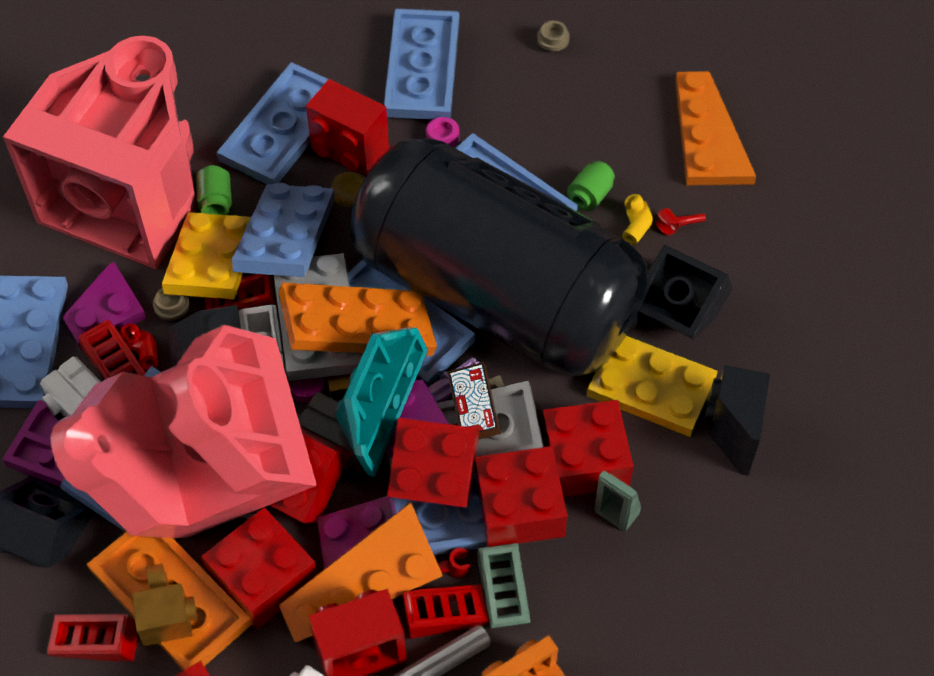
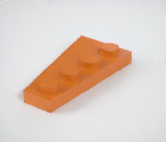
[675,72,756,185]
[279,502,443,643]

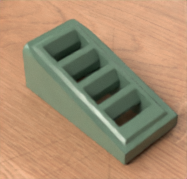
[594,470,641,531]
[477,543,531,629]

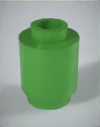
[567,161,615,211]
[195,165,232,215]

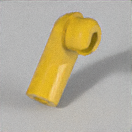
[622,194,653,245]

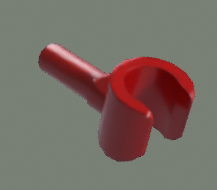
[655,208,706,236]
[437,548,471,578]

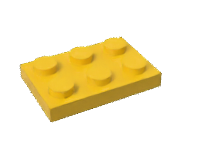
[162,213,251,299]
[587,336,718,437]

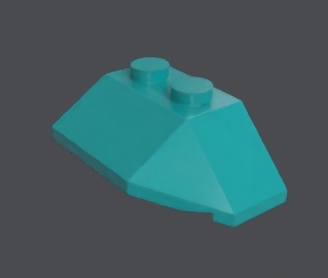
[335,327,428,477]

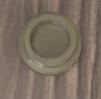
[537,21,570,51]
[153,288,190,321]

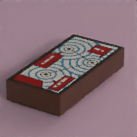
[448,362,501,440]

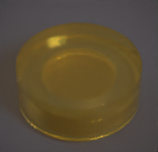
[331,172,364,207]

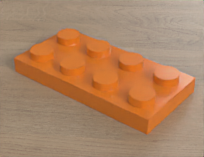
[278,282,437,356]
[87,532,252,671]

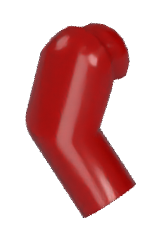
[120,323,159,370]

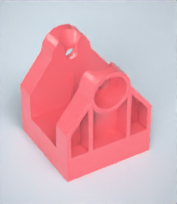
[3,35,198,270]
[51,325,317,538]

